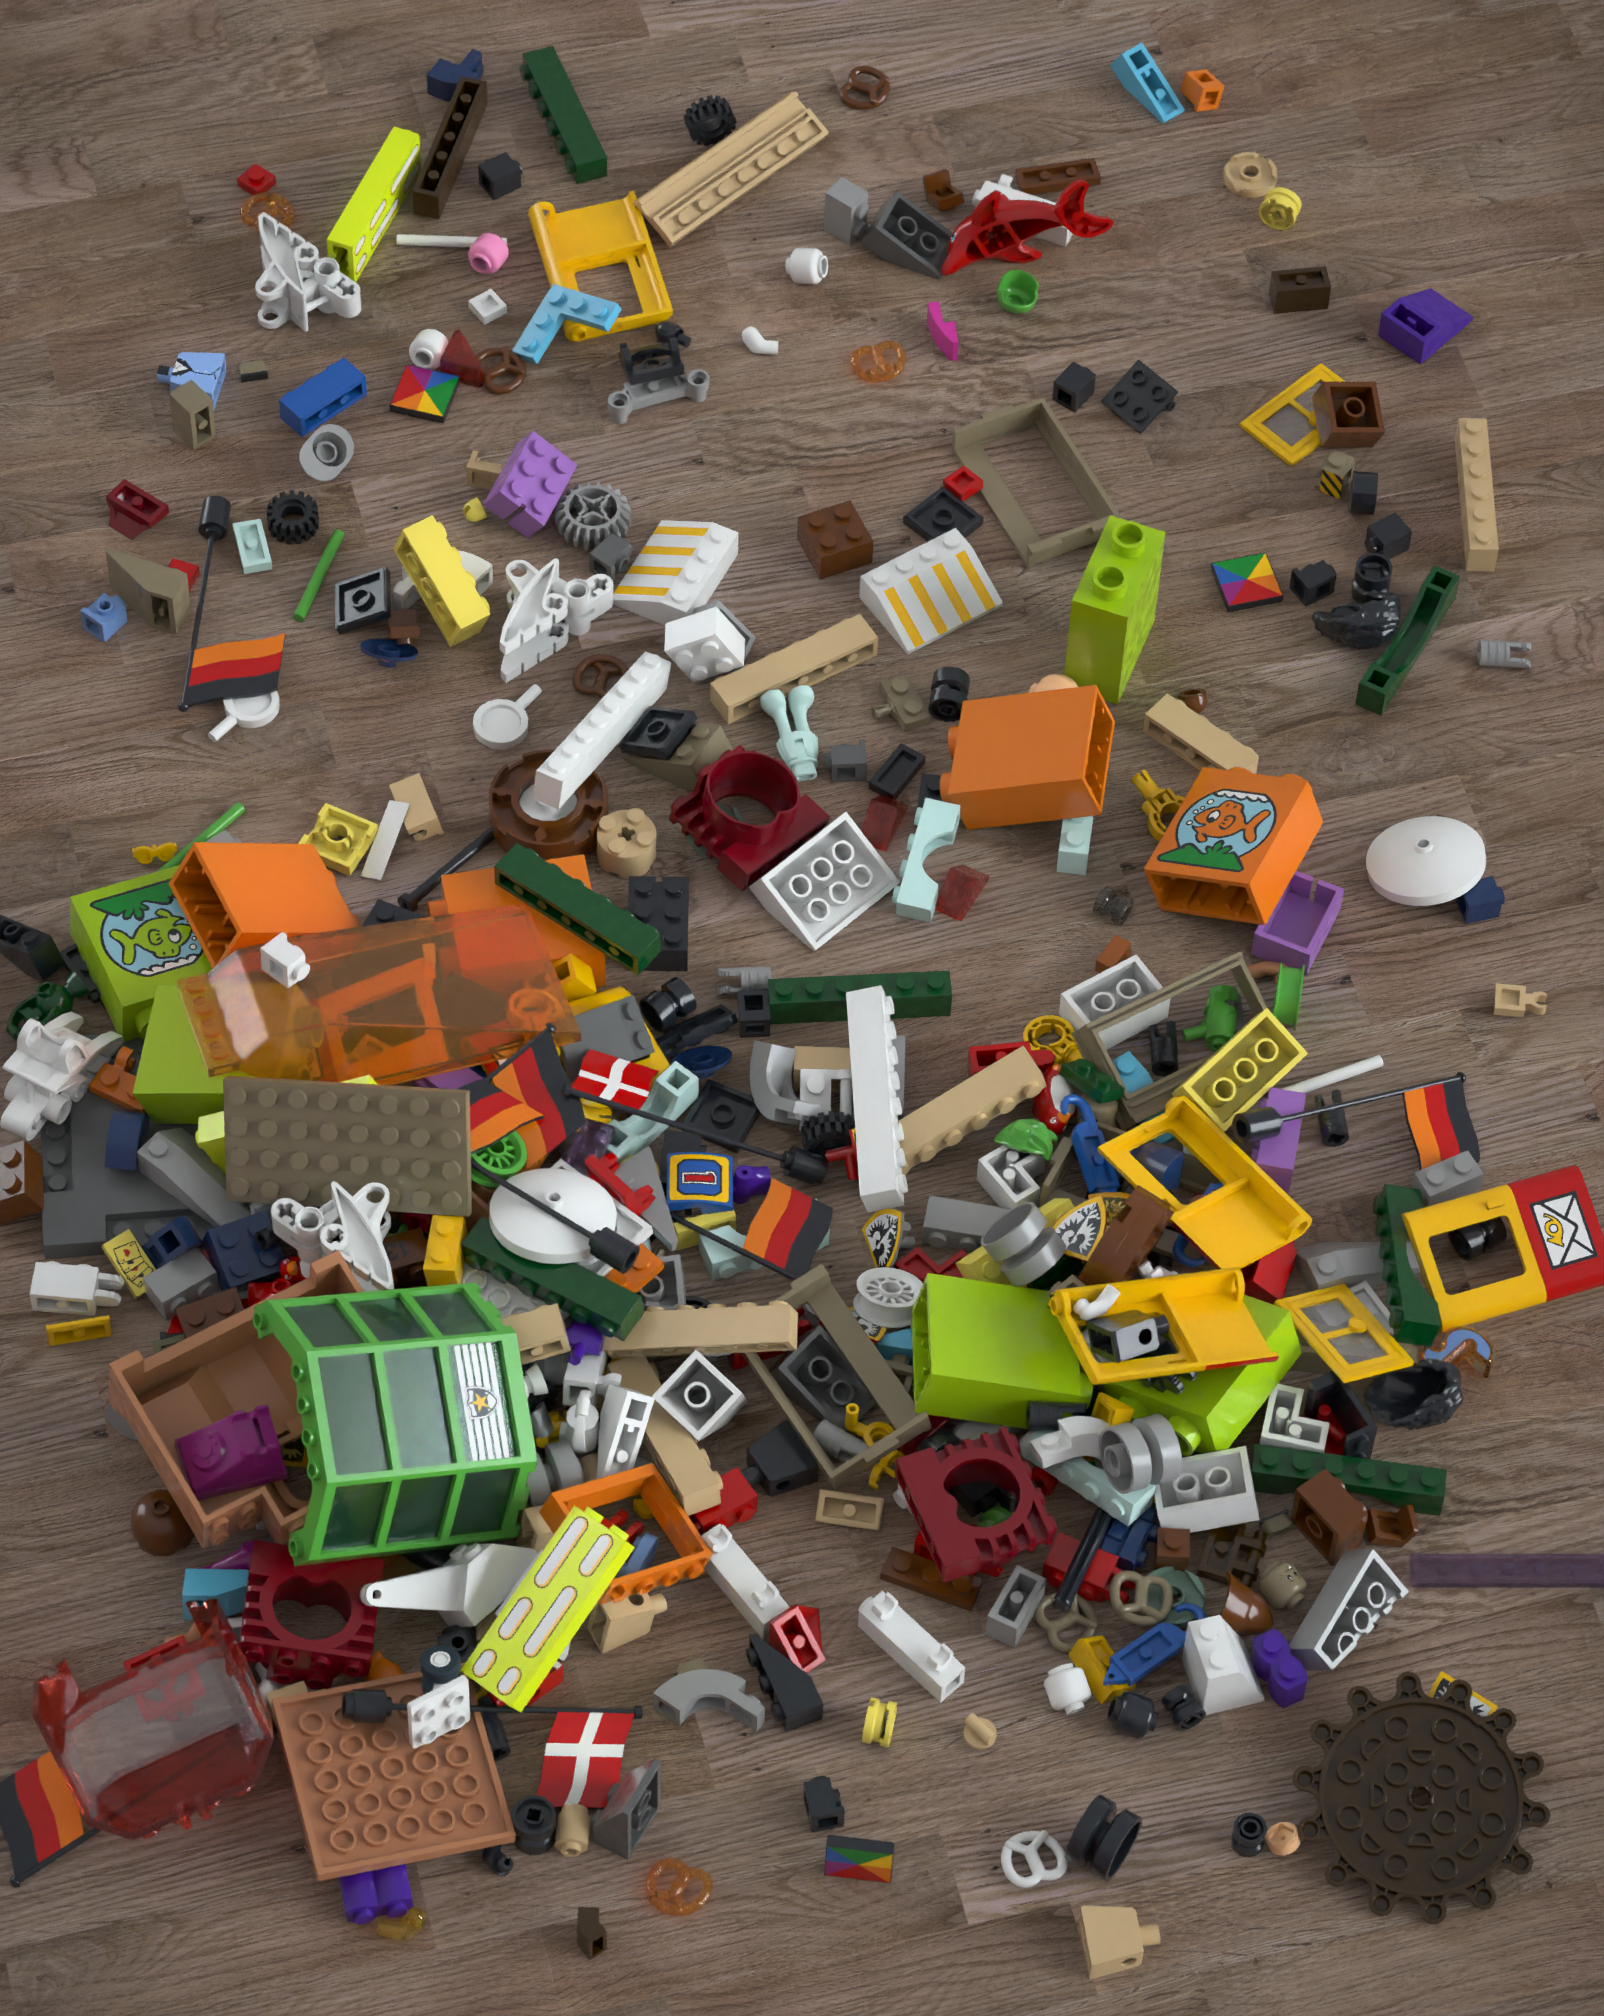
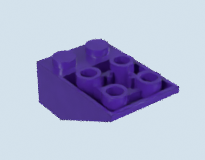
[1378,288,1473,365]

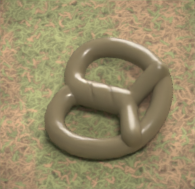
[1110,1570,1173,1626]
[1034,1592,1097,1653]

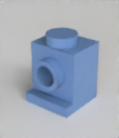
[80,593,128,643]

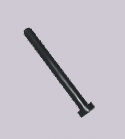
[397,827,495,912]

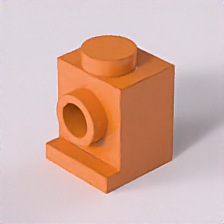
[1180,69,1224,112]

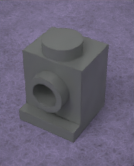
[589,533,633,584]
[824,740,867,782]

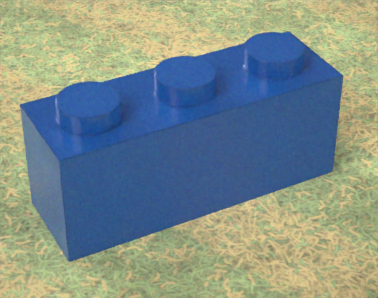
[279,358,367,437]

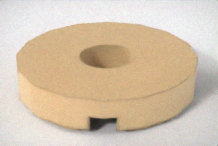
[1223,152,1277,198]

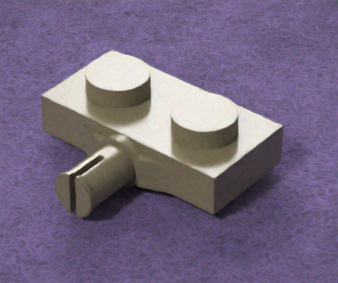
[871,675,931,732]

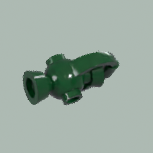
[6,971,91,1041]

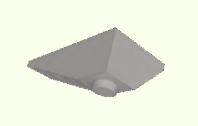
[137,1128,251,1227]
[1294,1241,1420,1292]

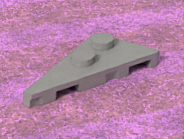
[614,1146,678,1252]

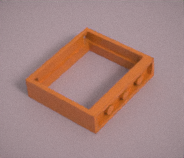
[539,1463,713,1605]

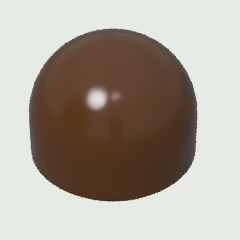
[1177,688,1207,714]

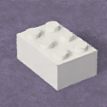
[1059,955,1171,1050]

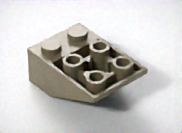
[106,548,191,635]
[623,722,733,790]

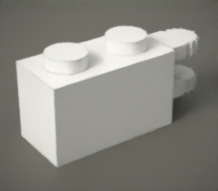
[29,1261,124,1316]

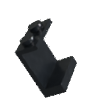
[1304,1371,1377,1459]

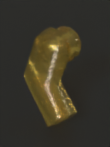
[376,1907,426,1941]

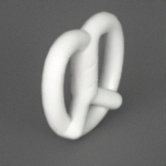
[1001,1830,1068,1888]

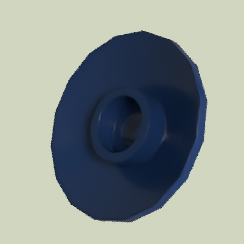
[360,639,418,668]
[672,1045,733,1079]

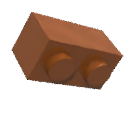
[1095,935,1132,973]

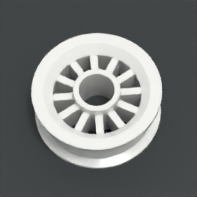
[853,1267,923,1328]

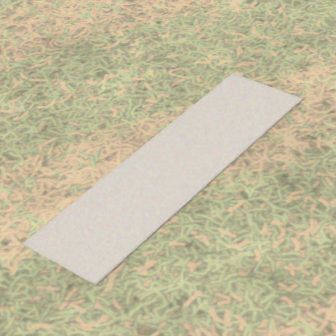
[360,800,410,880]

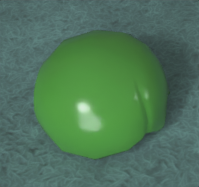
[997,270,1039,314]

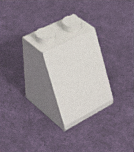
[652,1350,748,1441]
[1182,1615,1265,1715]

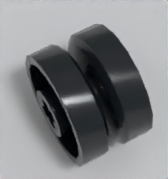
[1065,1794,1143,1882]

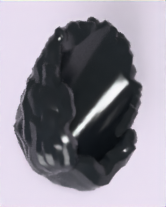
[1312,589,1401,650]
[1364,1358,1463,1430]

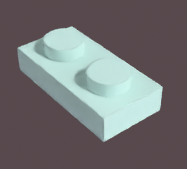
[233,518,272,574]

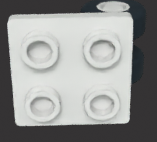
[407,1645,470,1749]

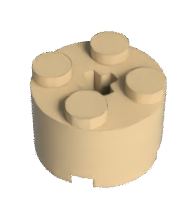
[597,808,656,879]

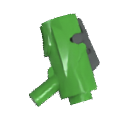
[1182,985,1244,1053]

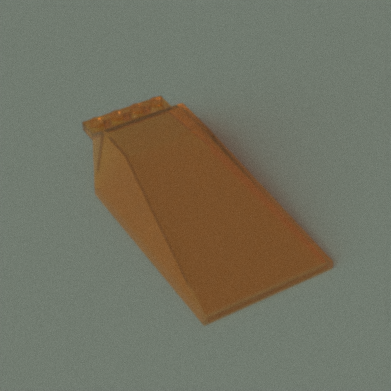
[177,903,581,1085]

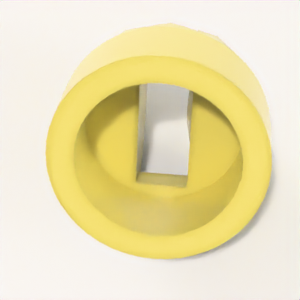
[463,497,487,522]

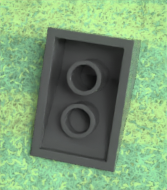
[860,191,952,279]
[553,995,655,1083]
[769,1325,876,1433]
[590,1759,661,1860]

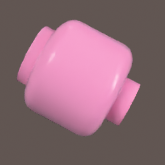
[468,233,509,274]

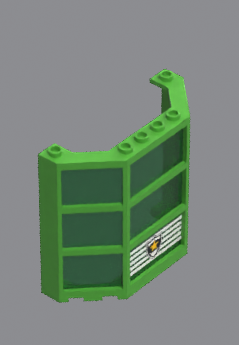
[253,1283,537,1566]

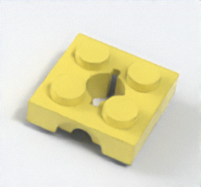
[298,803,378,876]

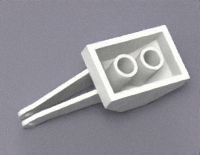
[360,1543,538,1627]

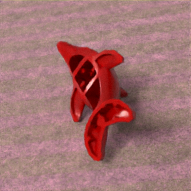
[941,179,1114,276]

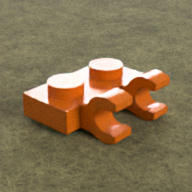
[89,1046,146,1114]

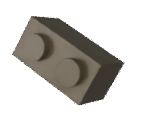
[169,380,216,450]

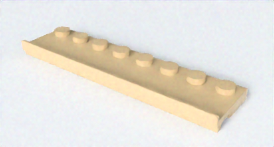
[633,91,829,247]

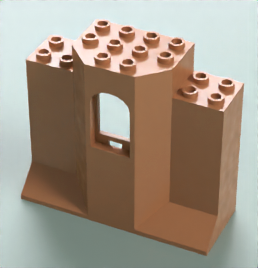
[109,1250,435,1548]

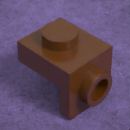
[922,169,964,212]
[387,609,421,644]
[1366,1504,1419,1548]

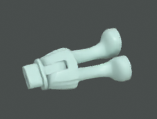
[760,685,818,781]

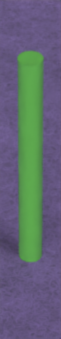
[293,529,344,622]
[158,802,245,871]

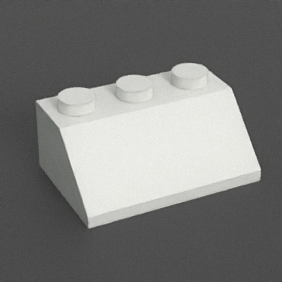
[1154,1446,1259,1533]

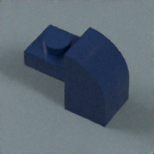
[427,49,484,102]
[105,1110,150,1171]
[141,1216,203,1270]

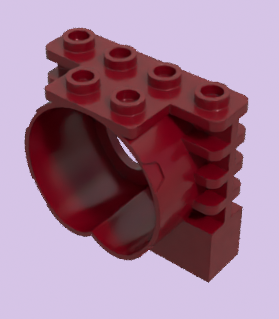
[669,745,830,892]
[895,1426,1057,1583]
[237,1540,384,1690]

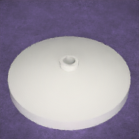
[1366,816,1486,906]
[489,1168,617,1264]

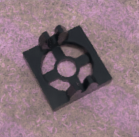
[618,332,685,385]

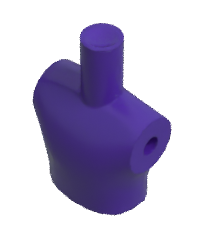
[733,1165,771,1204]
[566,1319,604,1366]

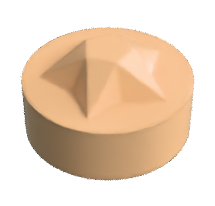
[1266,1822,1301,1855]

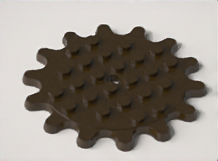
[1292,1671,1550,1924]

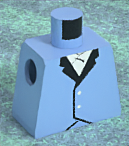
[157,352,226,410]

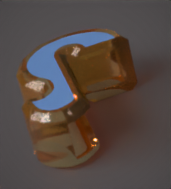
[1417,1326,1496,1378]

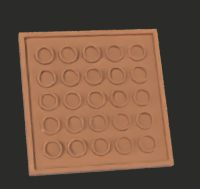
[271,1662,516,1882]

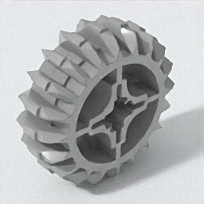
[554,481,631,552]

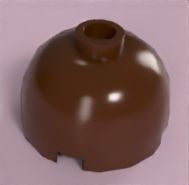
[131,1489,194,1556]

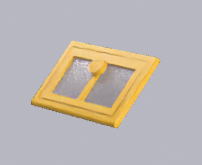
[1239,363,1345,467]
[1274,1284,1414,1383]

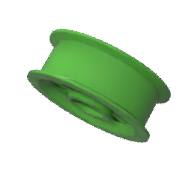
[1273,961,1305,1031]
[471,1130,527,1188]

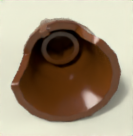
[1207,1571,1273,1637]

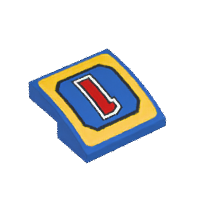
[666,1152,733,1214]

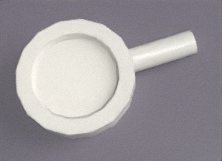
[473,684,542,750]
[208,691,280,742]

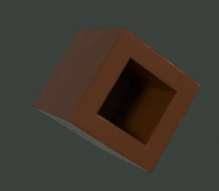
[1154,1527,1190,1572]

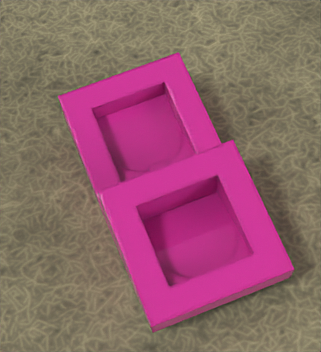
[927,302,959,361]

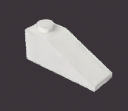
[597,1383,655,1479]

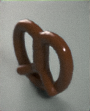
[839,66,890,110]
[472,346,526,395]
[572,654,629,698]

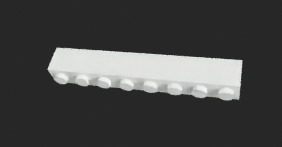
[532,651,671,810]
[846,985,908,1213]

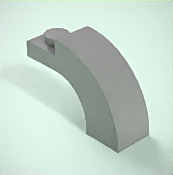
[653,1669,765,1732]

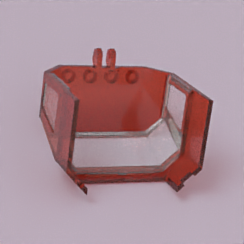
[32,1598,274,1841]

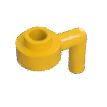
[845,1403,894,1447]

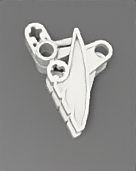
[255,212,361,332]
[500,558,613,683]
[0,1011,124,1141]
[271,1181,395,1320]

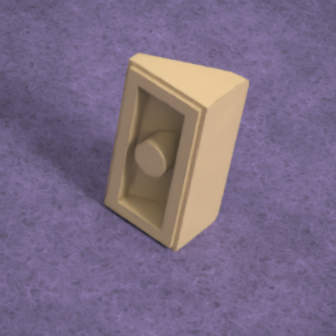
[815,1489,884,1531]

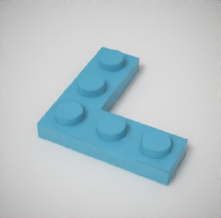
[512,284,622,364]

